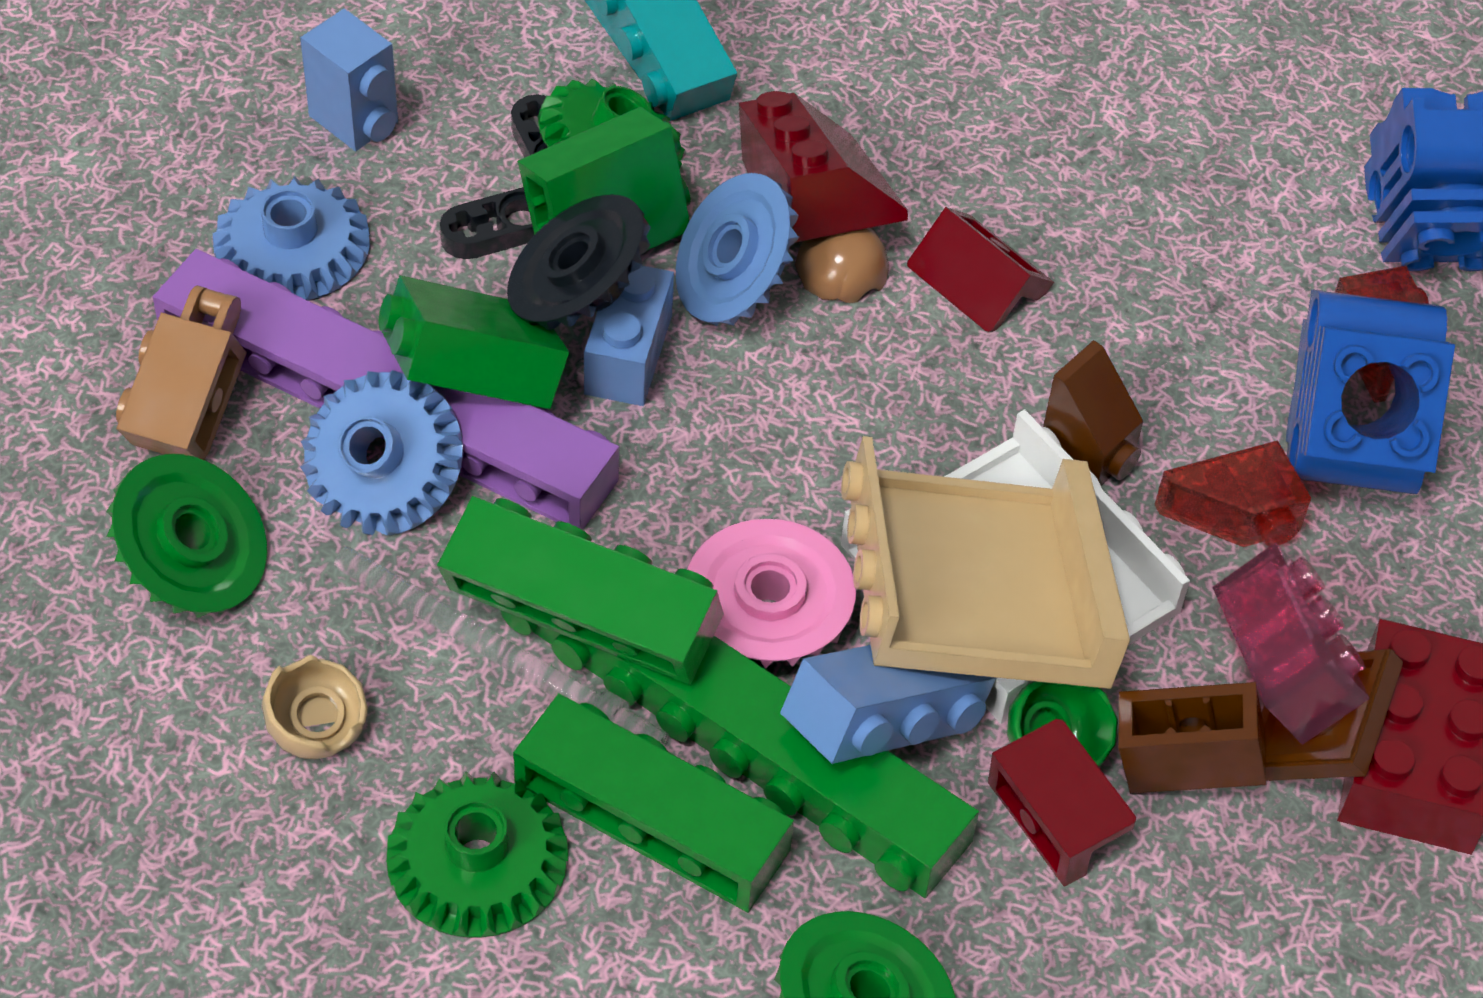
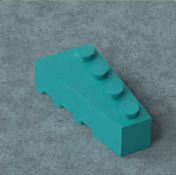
[585,0,737,121]

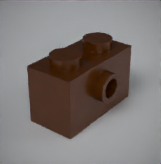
[1118,682,1267,794]

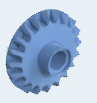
[676,173,799,326]
[212,176,370,300]
[300,370,463,535]

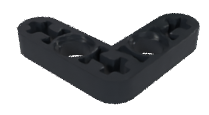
[439,94,548,259]

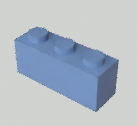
[780,645,996,764]

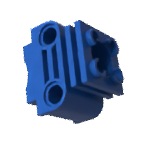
[1364,88,1483,271]
[1285,289,1455,494]

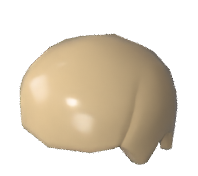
[262,655,368,759]

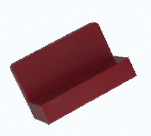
[907,207,1054,332]
[988,719,1136,887]

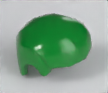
[1007,681,1118,767]

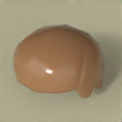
[795,227,889,303]

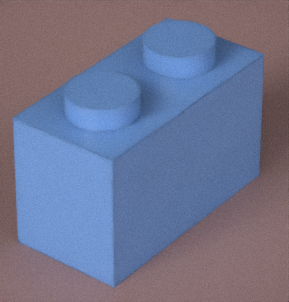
[300,8,398,152]
[584,266,674,406]

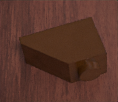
[1043,340,1143,486]

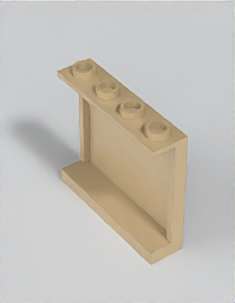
[841,436,1130,689]

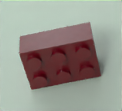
[1337,619,1483,855]

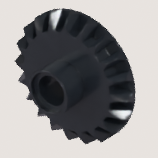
[507,194,651,331]

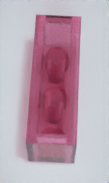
[1212,542,1370,745]

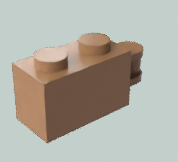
[116,285,247,460]

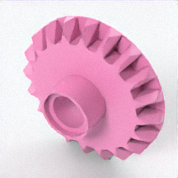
[687,519,856,669]

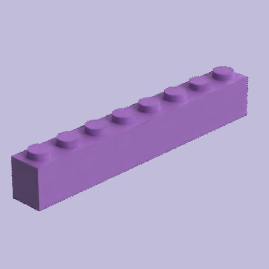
[153,249,619,530]

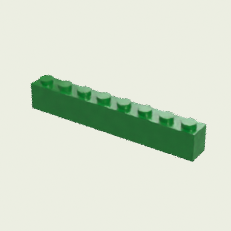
[500,610,979,899]

